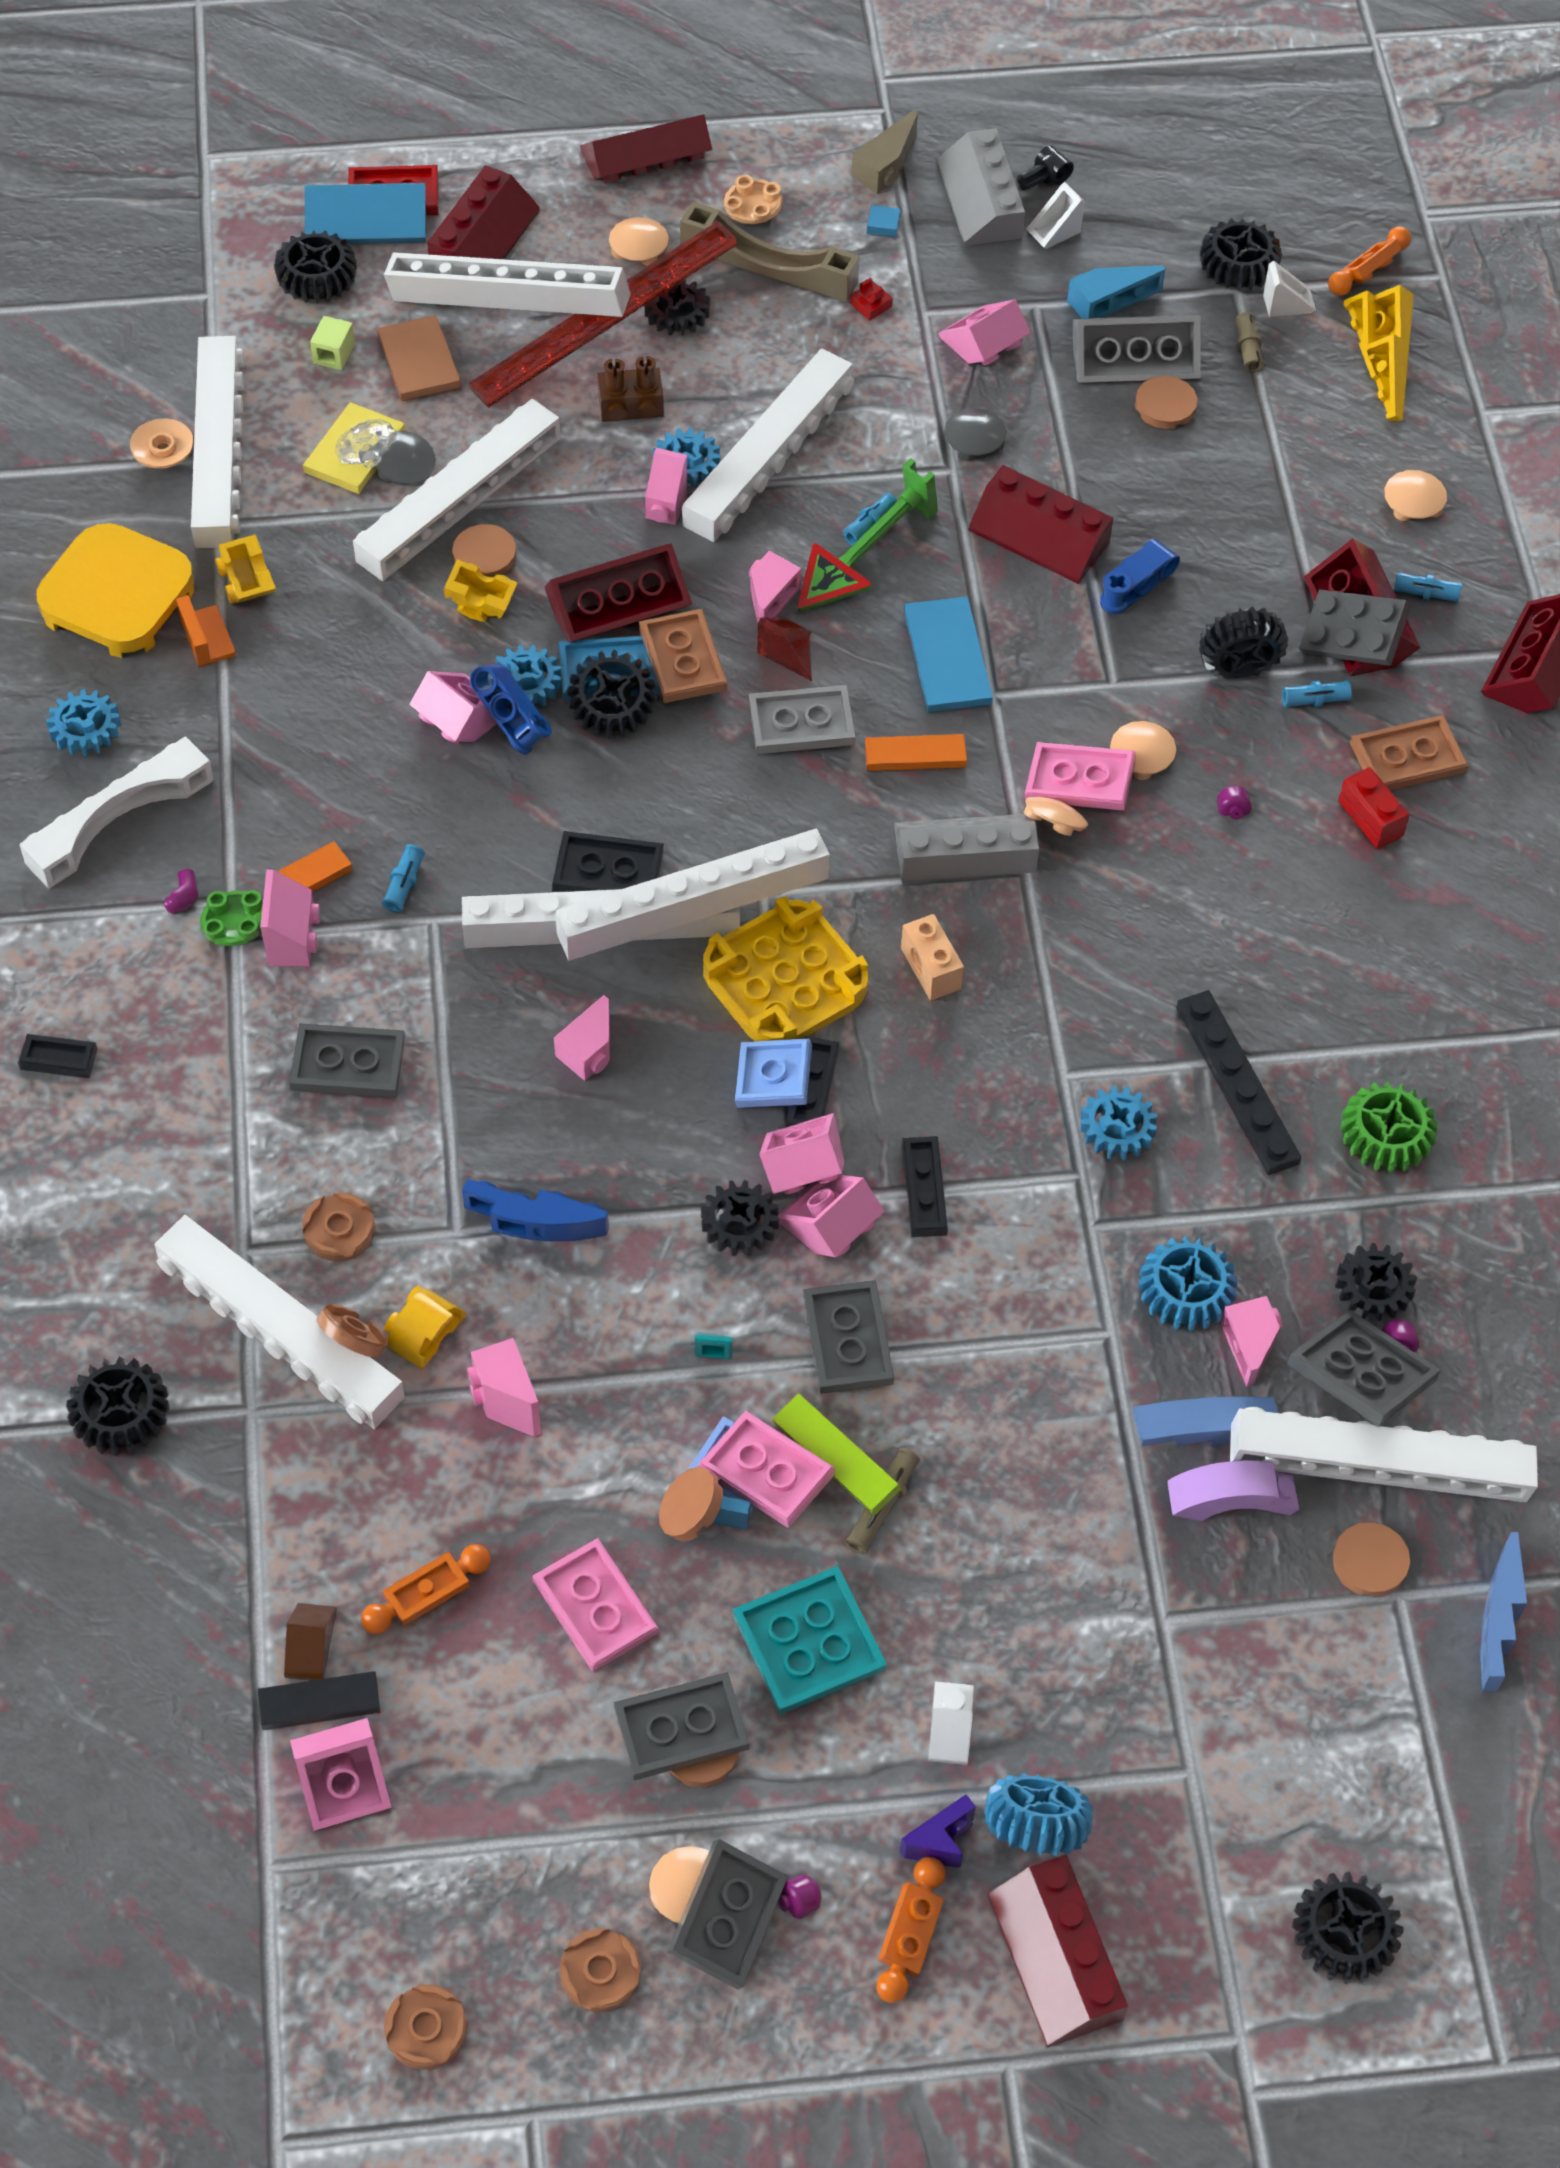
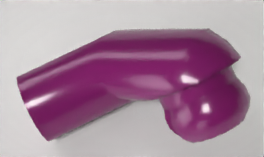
[164,869,198,914]

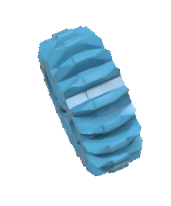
[1138,1235,1238,1333]
[984,1773,1093,1856]

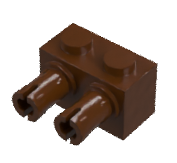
[597,356,664,422]

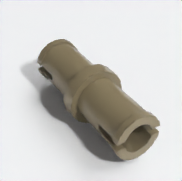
[1235,312,1264,373]

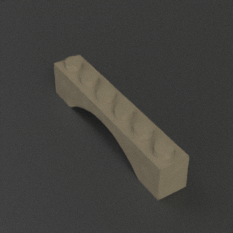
[680,201,860,302]

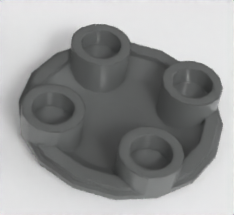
[944,408,1006,461]
[373,431,436,485]

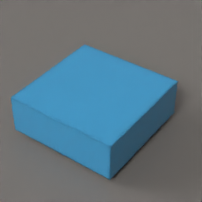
[867,205,901,237]
[713,1496,750,1530]

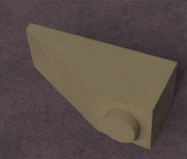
[852,110,918,194]

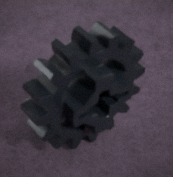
[644,277,710,336]
[701,1180,779,1256]
[1335,1243,1417,1321]

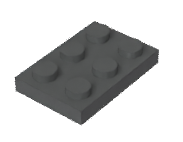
[1299,590,1411,666]
[289,1023,405,1098]
[803,1280,894,1394]
[614,1672,749,1781]
[667,1839,788,1989]

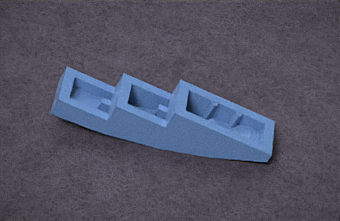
[1132,1396,1278,1447]
[1480,1532,1527,1691]

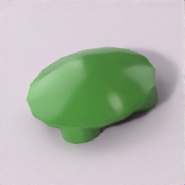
[200,890,263,947]

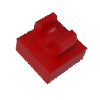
[850,277,893,321]

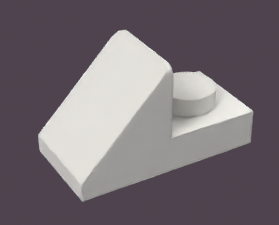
[928,1681,974,1765]

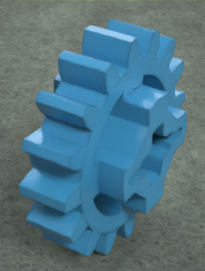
[653,427,721,489]
[490,645,561,707]
[46,689,121,756]
[1079,1086,1158,1160]

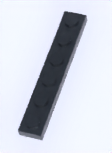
[1176,990,1302,1175]

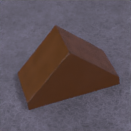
[284,1603,337,1681]

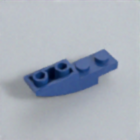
[462,1179,609,1242]

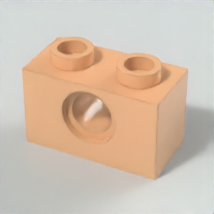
[901,914,964,1001]

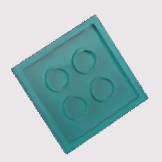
[732,1566,887,1715]

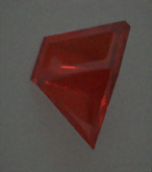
[757,617,812,681]

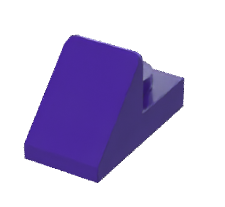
[900,1794,976,1867]

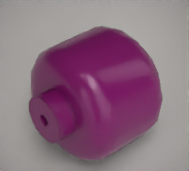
[1217,786,1252,820]
[1381,1320,1419,1352]
[778,1874,822,1919]

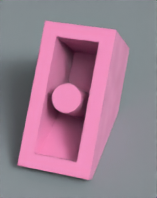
[645,448,687,525]
[749,551,801,630]
[554,995,610,1081]
[1221,1296,1282,1387]

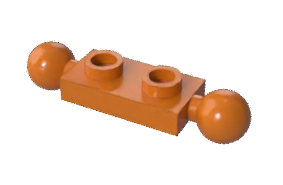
[1328,226,1411,296]
[361,1544,491,1635]
[876,1857,946,2003]

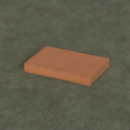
[377,315,461,401]
[639,609,727,703]
[1350,715,1469,791]

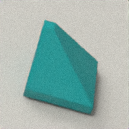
[695,1332,732,1360]

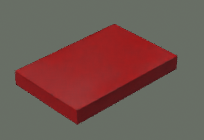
[348,165,439,216]

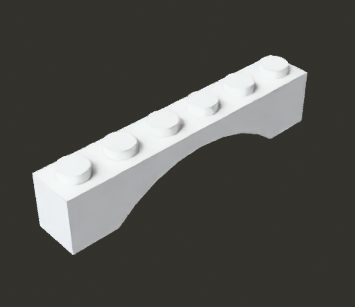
[19,736,214,889]

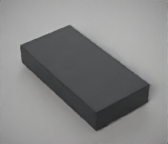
[18,1034,98,1078]

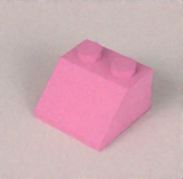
[938,299,1031,365]
[410,671,510,744]
[261,870,320,967]
[759,1113,844,1194]
[777,1174,885,1257]
[467,1338,541,1437]
[290,1718,392,1831]

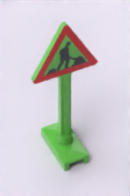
[797,458,938,612]

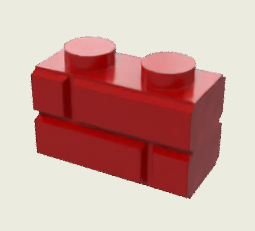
[1338,767,1410,849]

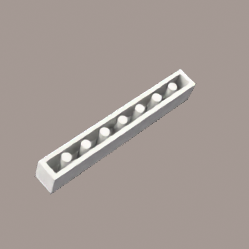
[384,252,631,317]
[191,336,244,548]
[682,348,854,542]
[353,399,560,582]
[555,828,830,961]
[462,889,740,949]
[154,1215,405,1429]
[1230,1407,1538,1502]

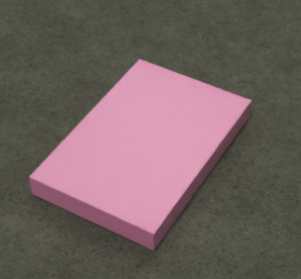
[1025,742,1136,811]
[698,1410,835,1528]
[532,1538,659,1672]

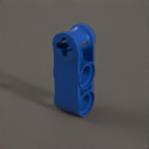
[1100,538,1180,614]
[470,663,552,755]

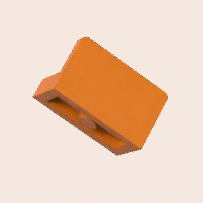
[176,595,236,667]

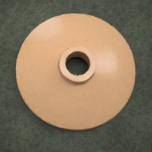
[130,418,194,469]

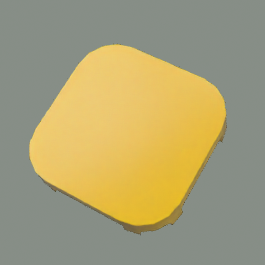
[37,523,195,658]
[703,896,868,1041]

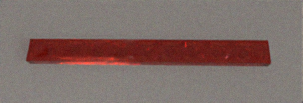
[469,221,737,408]

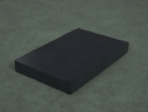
[552,831,664,892]

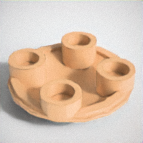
[723,175,783,225]
[609,217,669,266]
[1384,470,1447,521]
[1110,721,1177,780]
[1024,797,1088,836]
[649,1846,709,1923]

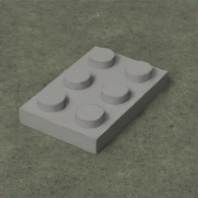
[748,685,856,754]

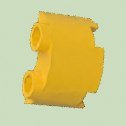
[215,534,276,604]
[444,559,518,622]
[384,1285,467,1370]

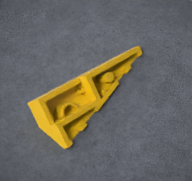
[1344,285,1414,422]

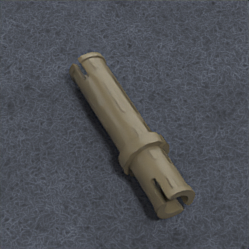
[845,1448,920,1555]

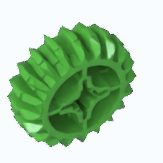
[1340,1081,1438,1174]

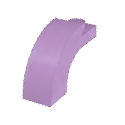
[1167,1460,1299,1521]

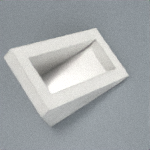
[1026,182,1085,249]
[1263,261,1316,317]

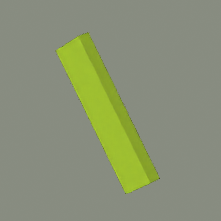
[772,1393,901,1516]

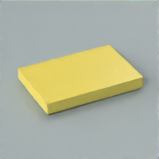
[303,402,405,494]

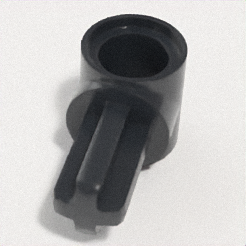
[1017,145,1074,191]

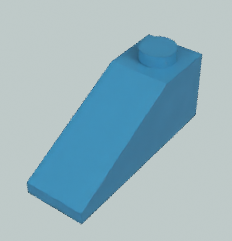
[1067,265,1166,319]

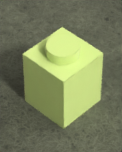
[310,316,355,370]

